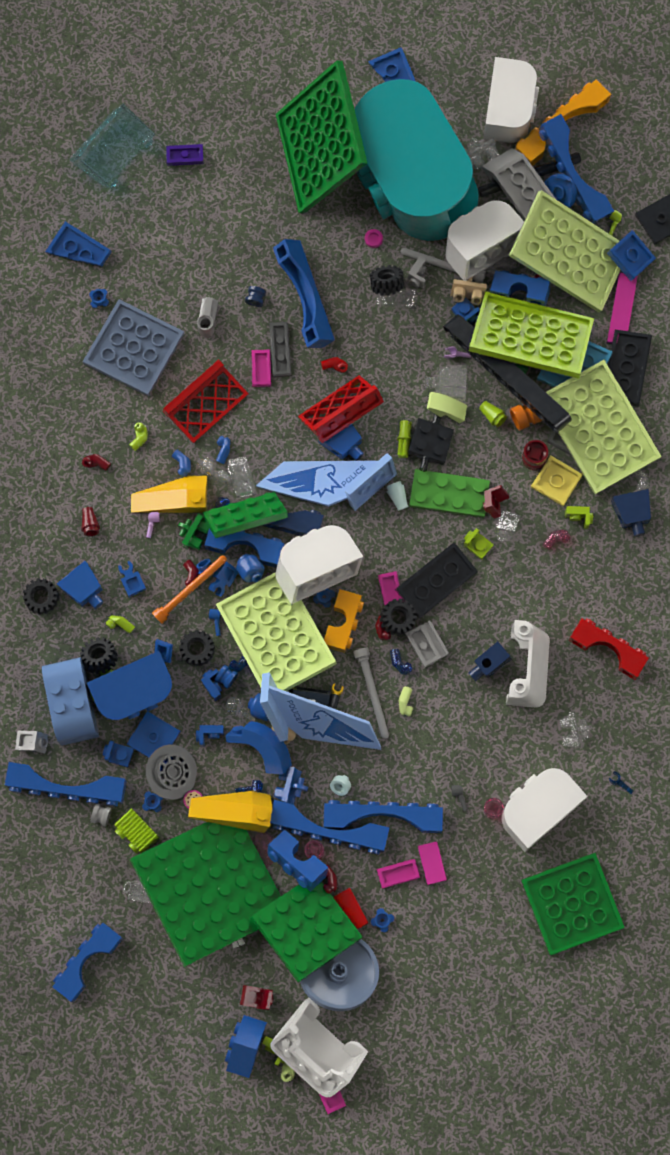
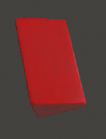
[333,888,368,930]

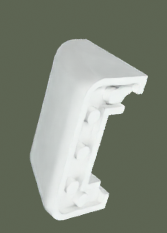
[506,620,550,708]
[271,997,368,1097]

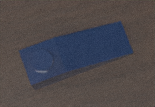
[263,510,324,537]

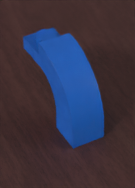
[225,721,292,774]

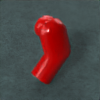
[320,357,348,373]

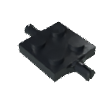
[408,413,454,472]

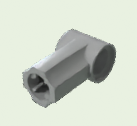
[197,297,218,337]

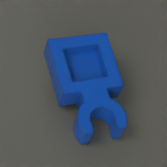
[118,561,146,597]
[208,561,238,597]

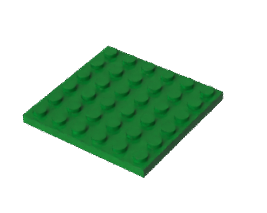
[276,60,367,213]
[130,822,281,968]

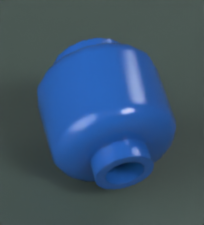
[236,554,264,583]
[248,693,269,721]

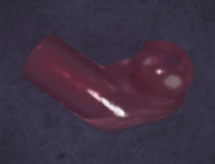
[542,529,571,550]

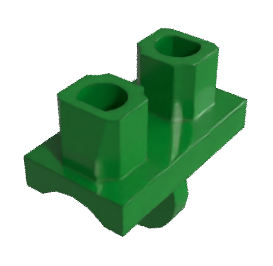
[178,514,209,551]

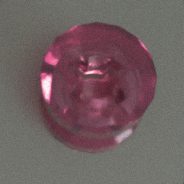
[483,798,504,819]
[304,840,324,860]

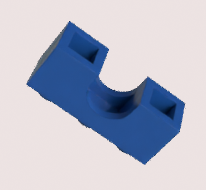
[490,270,551,306]
[267,830,328,892]

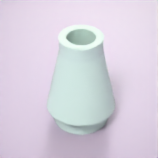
[387,481,409,511]

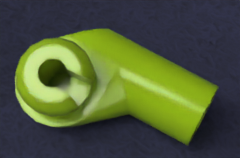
[129,422,148,451]
[106,615,135,634]

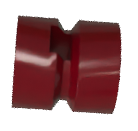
[522,440,548,470]

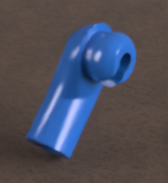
[216,436,230,464]
[172,449,191,477]

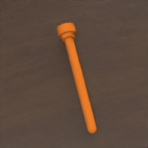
[152,555,227,624]

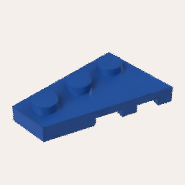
[368,47,416,82]
[45,221,112,267]

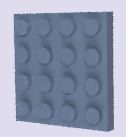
[83,299,184,397]

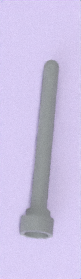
[401,248,487,284]
[353,647,389,739]

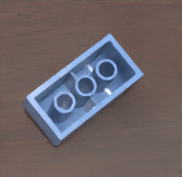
[42,657,99,746]

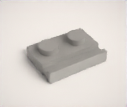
[405,620,449,668]

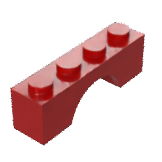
[568,618,649,680]

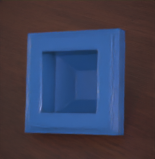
[154,639,173,663]

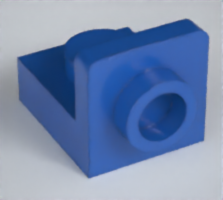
[451,297,480,325]
[201,669,222,702]
[196,725,224,747]
[103,741,134,768]

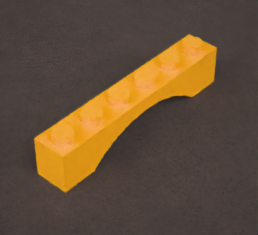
[516,79,611,166]

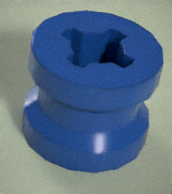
[215,665,238,689]

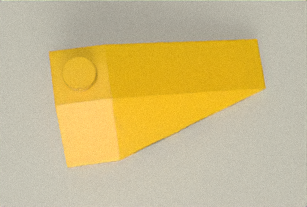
[131,476,207,513]
[188,791,272,833]

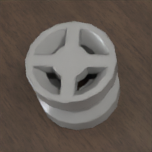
[90,804,112,827]

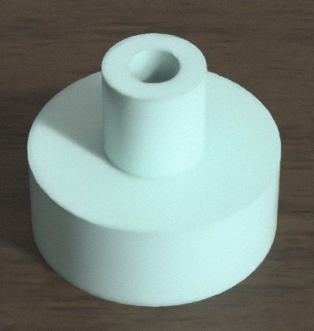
[330,775,351,796]

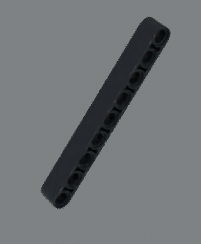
[443,314,572,433]

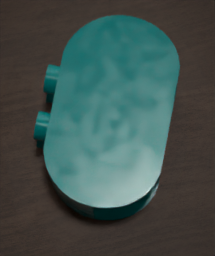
[354,79,479,241]

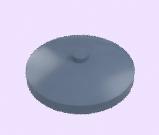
[300,939,379,1011]

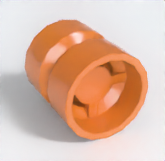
[510,404,542,431]

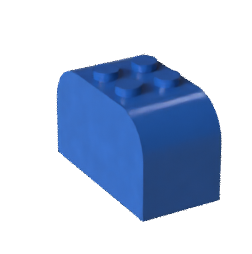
[87,651,172,720]

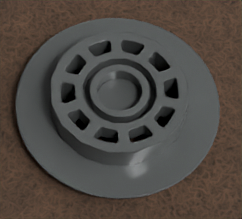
[146,745,197,800]

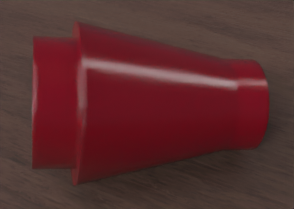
[81,507,100,537]

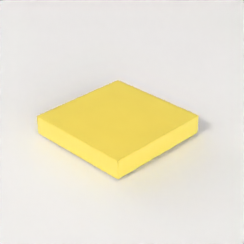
[531,455,583,506]

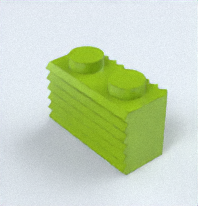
[114,808,159,854]

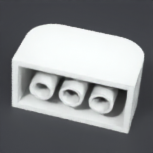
[484,57,539,143]
[446,201,524,281]
[276,525,363,604]
[502,768,587,852]

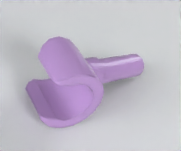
[444,346,471,359]
[146,512,160,538]

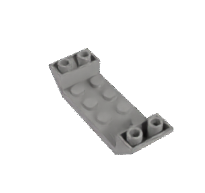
[481,148,556,221]

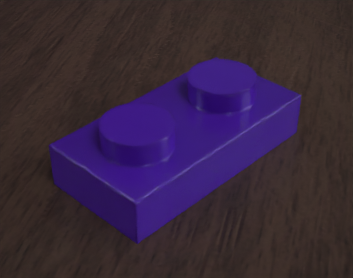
[166,144,204,166]

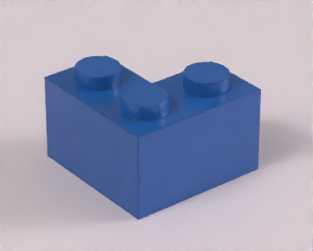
[225,1015,267,1078]

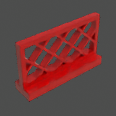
[163,359,249,443]
[298,375,384,443]

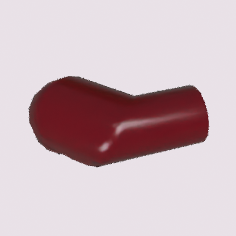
[82,454,111,471]
[183,559,199,586]
[375,615,391,641]
[323,865,337,894]

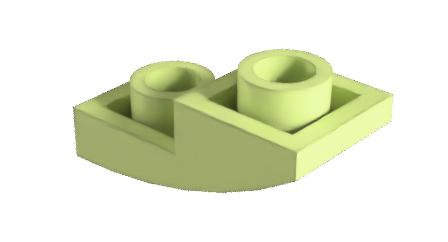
[427,392,467,423]

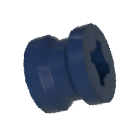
[245,286,266,307]

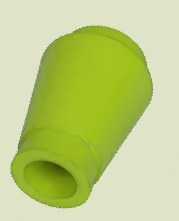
[479,401,507,427]

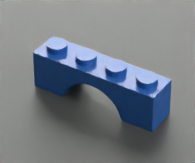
[205,528,285,568]
[52,923,123,1002]

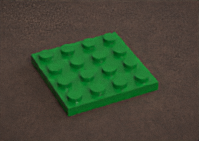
[521,853,625,956]
[251,882,362,983]

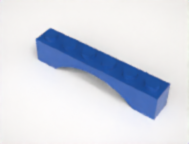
[539,114,614,224]
[273,239,335,348]
[5,762,127,807]
[270,800,389,855]
[323,800,443,833]

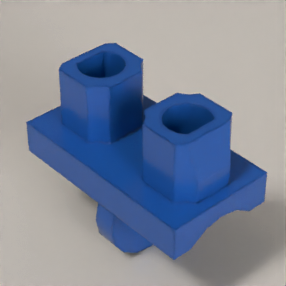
[274,766,308,804]

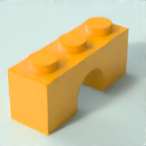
[324,589,364,653]

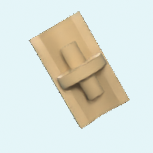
[450,277,487,305]

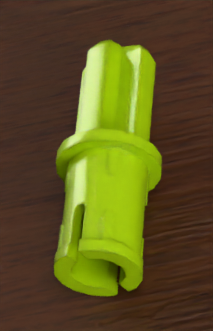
[397,420,412,458]

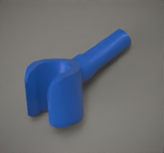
[209,609,221,636]

